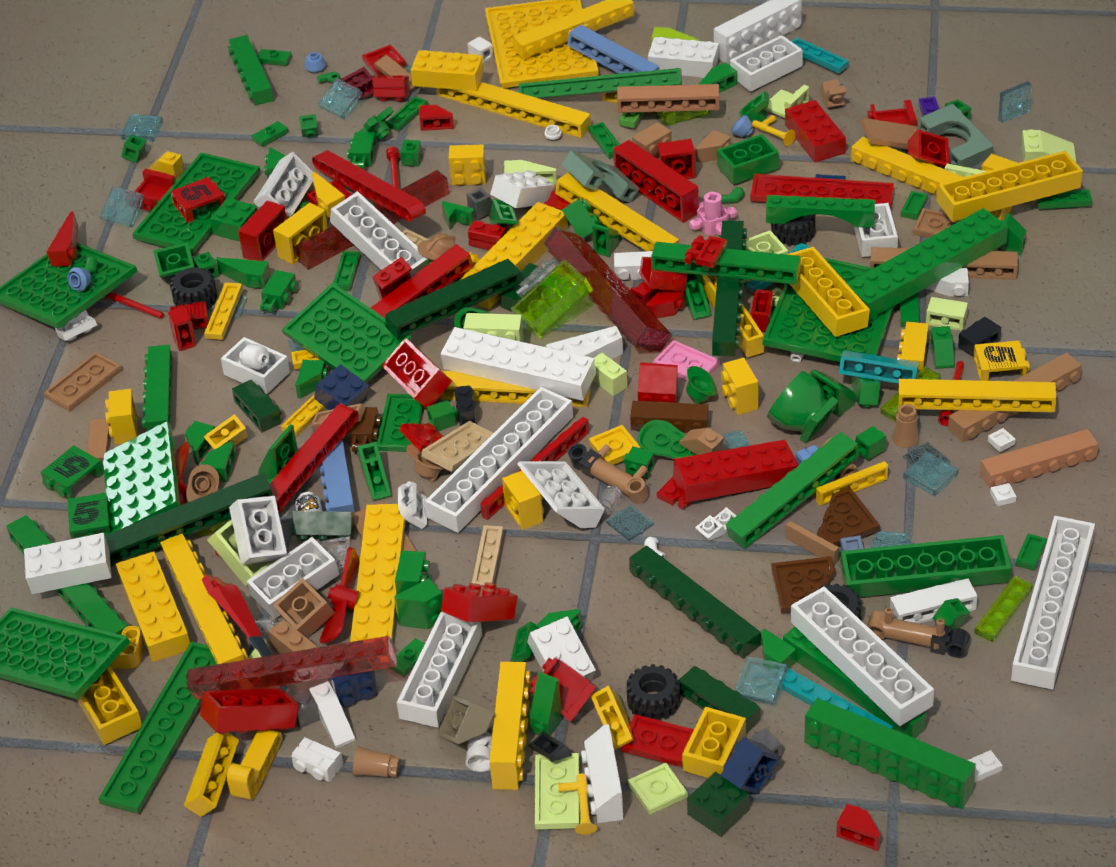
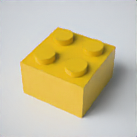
[449,144,486,185]
[721,358,758,415]
[105,389,138,444]
[502,471,544,530]

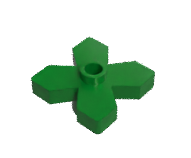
[359,106,394,141]

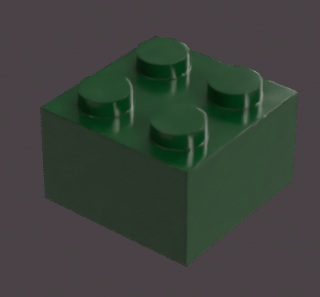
[687,771,750,837]

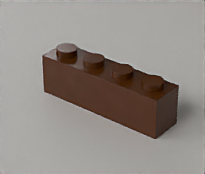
[630,401,709,433]

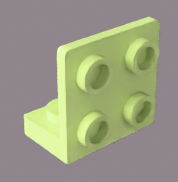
[764,85,810,118]

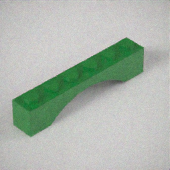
[766,195,875,228]

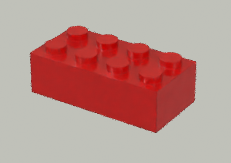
[785,100,846,163]
[382,338,452,408]
[200,688,298,734]

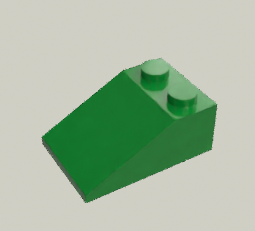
[258,424,298,479]

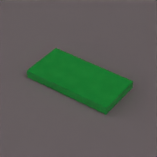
[377,394,424,452]

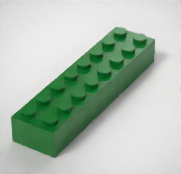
[840,535,1012,597]
[804,698,976,810]

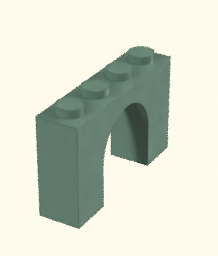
[917,104,994,168]
[562,151,640,203]

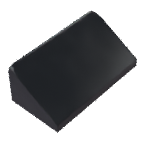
[528,731,572,762]

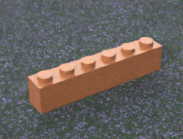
[617,84,719,113]
[980,429,1099,489]

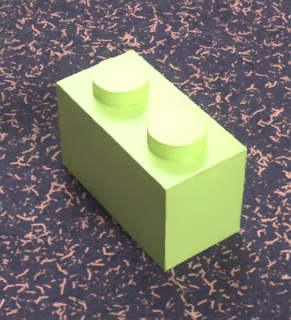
[926,297,968,331]
[593,353,628,396]

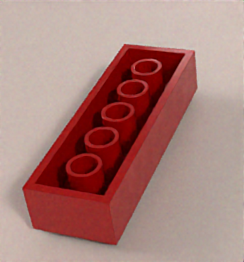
[613,140,699,223]
[673,439,799,502]

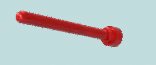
[386,147,400,189]
[105,292,164,319]
[938,361,964,426]

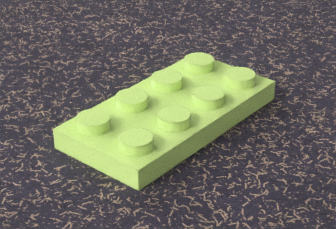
[535,753,579,830]

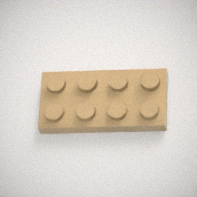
[422,421,493,472]

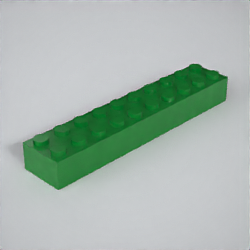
[846,208,1008,319]

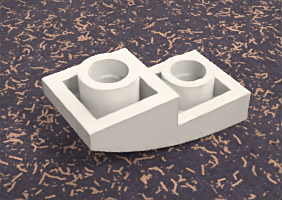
[695,507,736,540]

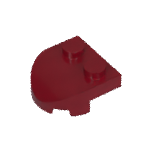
[337,67,375,100]

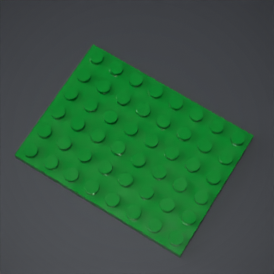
[762,258,894,362]

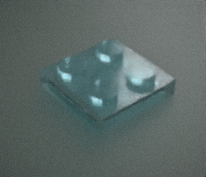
[318,78,363,120]
[998,81,1032,123]
[121,114,163,142]
[100,186,144,227]
[903,451,959,496]
[734,657,788,705]

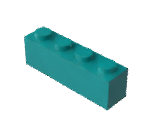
[839,350,919,384]

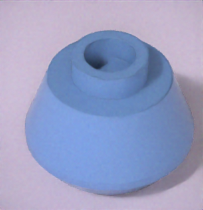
[304,52,326,73]
[731,116,753,138]
[68,267,91,292]

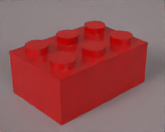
[238,200,287,261]
[441,582,518,622]

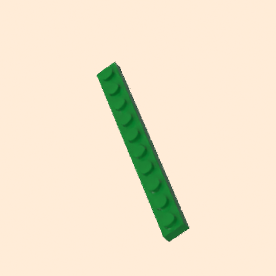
[519,68,682,99]

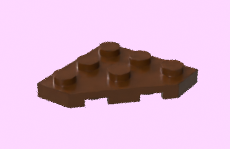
[817,487,880,547]
[771,556,835,614]

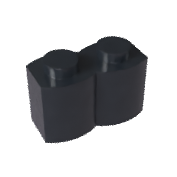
[455,385,477,426]

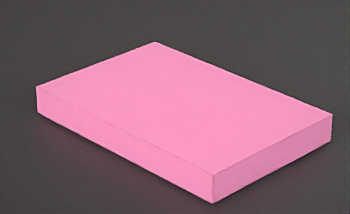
[653,340,720,381]

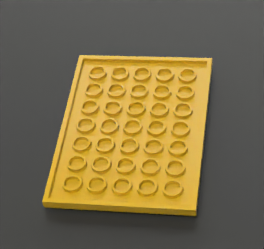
[485,0,599,88]

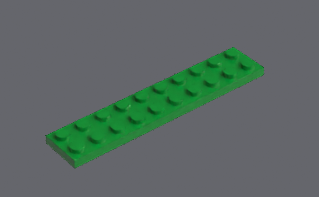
[98,642,220,814]

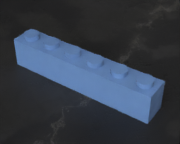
[567,25,659,74]
[319,440,355,513]

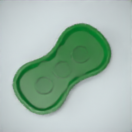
[637,420,696,460]

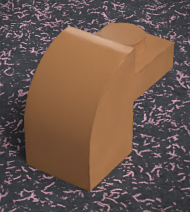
[819,79,846,108]

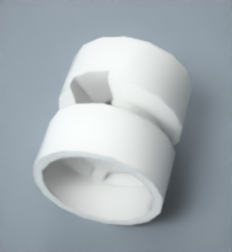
[465,732,492,772]

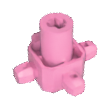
[689,192,737,236]

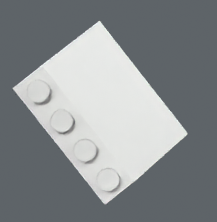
[517,461,605,529]

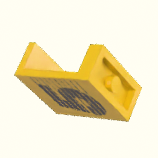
[974,341,1030,381]

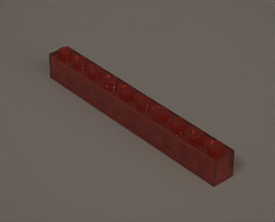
[296,170,449,270]
[187,636,397,700]

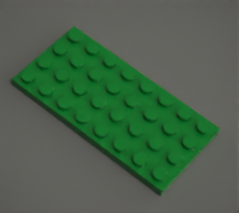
[132,152,261,255]
[0,607,130,699]

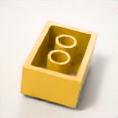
[273,202,329,265]
[682,707,746,778]

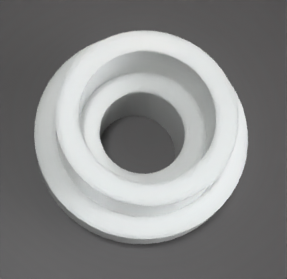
[545,125,561,140]

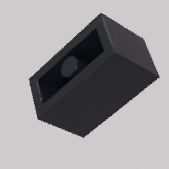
[958,316,1001,358]

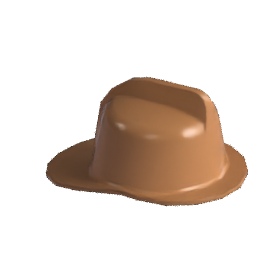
[417,233,456,260]
[406,445,445,482]
[186,465,219,502]

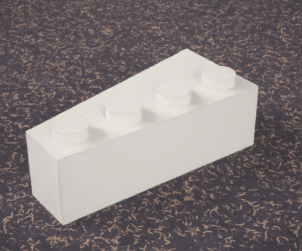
[546,326,623,359]

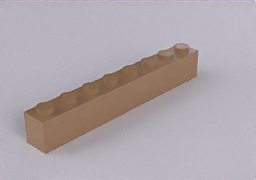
[870,247,1018,280]
[948,353,1082,443]

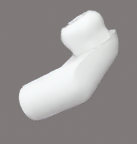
[644,537,666,559]

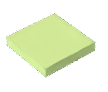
[628,763,688,815]

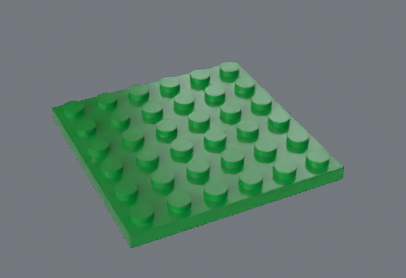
[0,243,138,329]

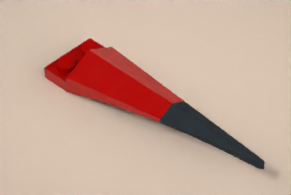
[201,574,288,692]

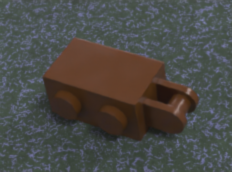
[349,407,382,453]

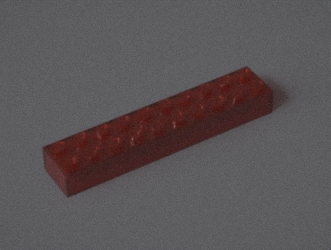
[544,227,672,352]

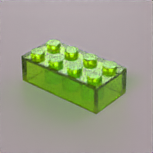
[511,259,593,339]

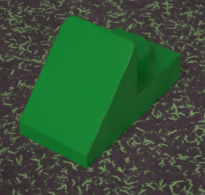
[740,90,769,122]
[442,201,475,230]

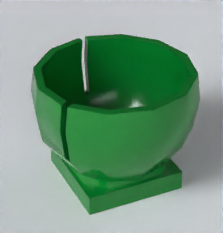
[767,371,838,444]

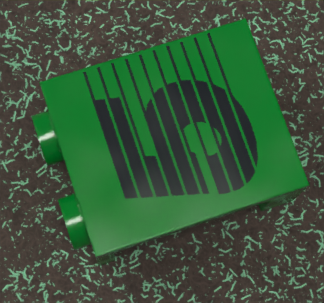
[41,445,104,499]
[67,493,111,539]

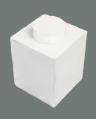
[468,36,494,63]

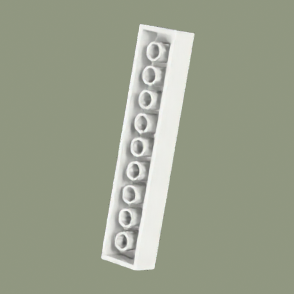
[425,387,573,533]
[1011,516,1095,690]

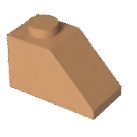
[695,130,731,163]
[679,428,724,455]

